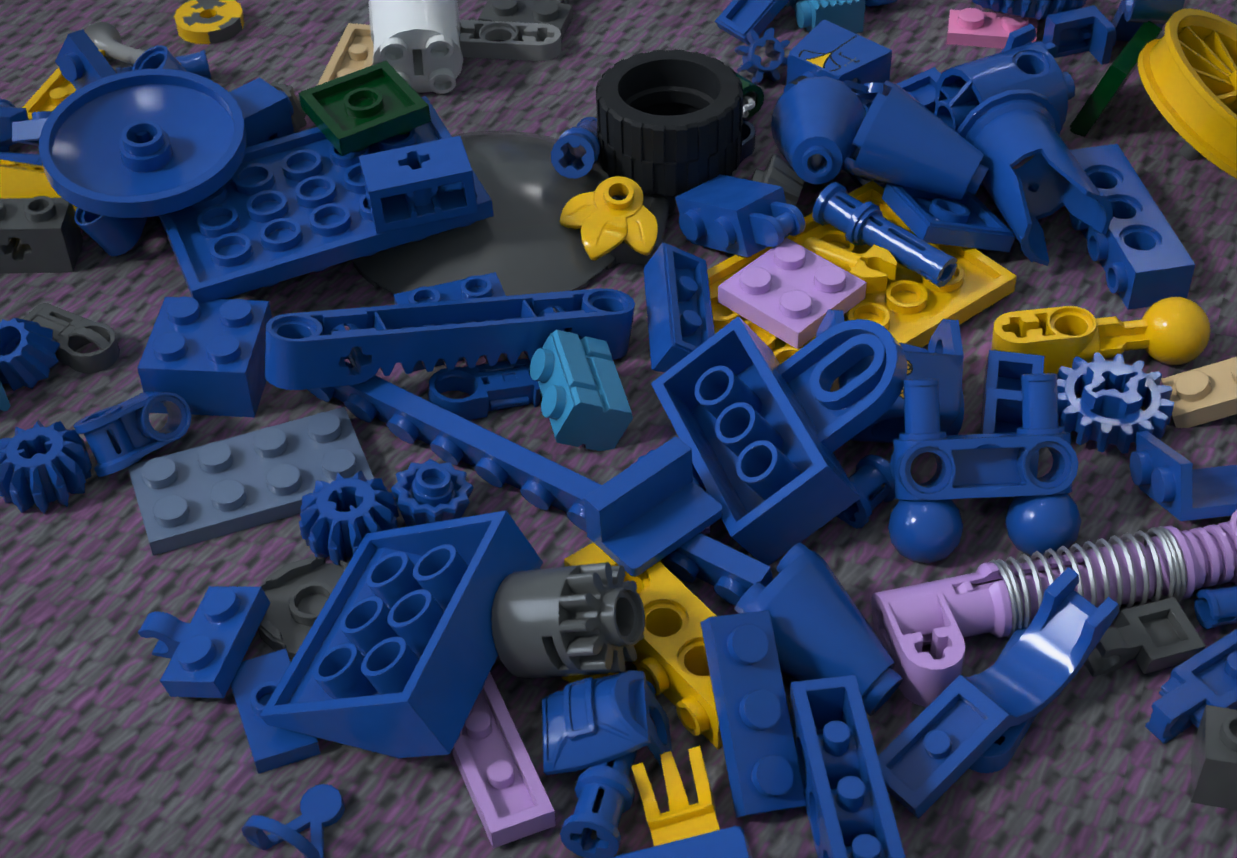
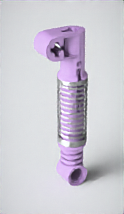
[871,510,1237,707]

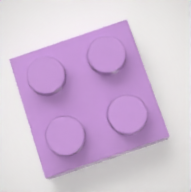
[718,238,867,349]

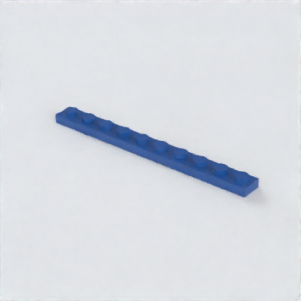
[307,361,773,606]

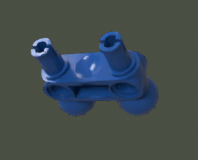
[888,373,1082,564]

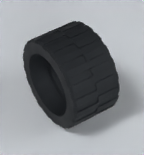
[596,49,743,197]

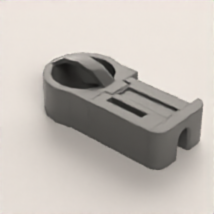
[22,303,120,373]

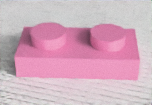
[946,8,1037,49]

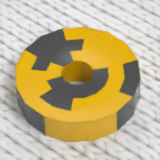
[174,0,245,44]

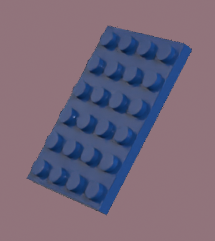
[159,96,494,304]

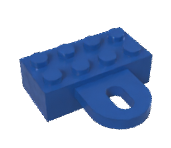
[651,316,907,566]

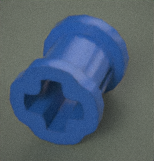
[836,454,895,529]

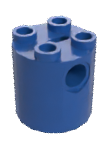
[934,41,1075,132]

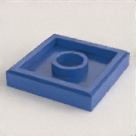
[882,183,1015,252]

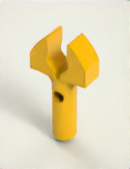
[803,237,897,294]

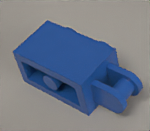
[675,174,805,258]

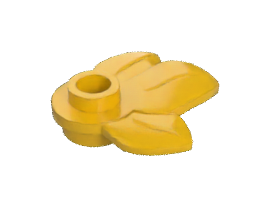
[560,176,658,261]

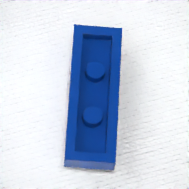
[700,610,807,818]

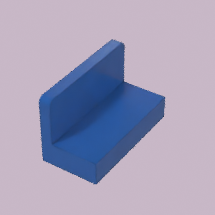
[583,436,722,577]

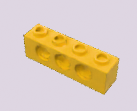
[564,542,723,749]

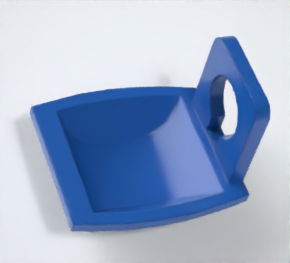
[541,670,672,775]

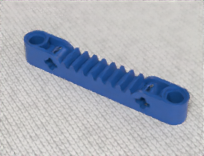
[265,288,635,390]

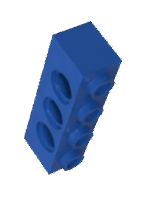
[1069,144,1195,310]
[789,675,906,858]

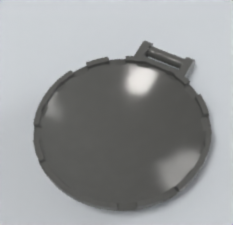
[353,130,677,296]

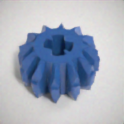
[0,420,92,514]
[299,471,399,565]

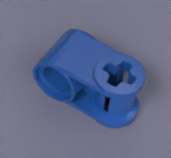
[73,391,192,477]

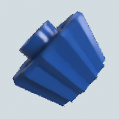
[0,318,60,391]
[391,459,474,527]

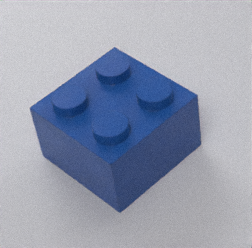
[137,297,272,418]

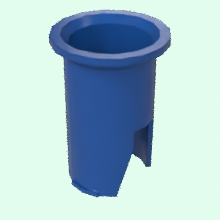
[957,89,1113,266]

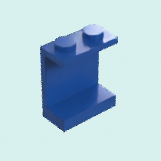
[1129,431,1237,521]

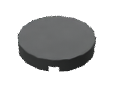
[258,557,349,658]

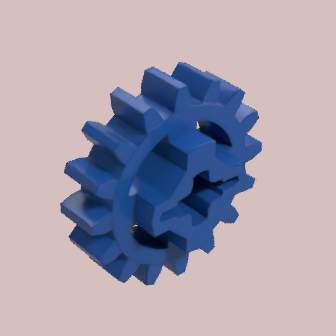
[1057,352,1174,454]

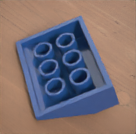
[260,510,543,758]

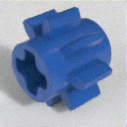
[734,27,790,84]

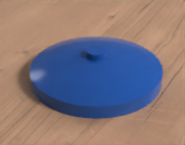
[39,69,247,218]

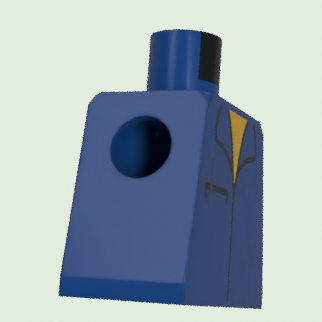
[784,19,892,100]

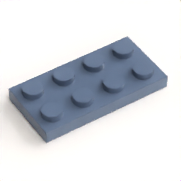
[128,407,374,556]

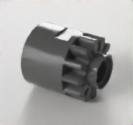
[492,562,645,679]

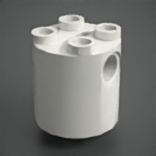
[369,0,463,94]

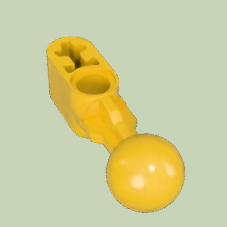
[991,297,1211,375]

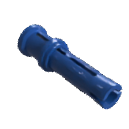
[551,117,600,179]
[812,182,957,288]
[560,680,656,858]

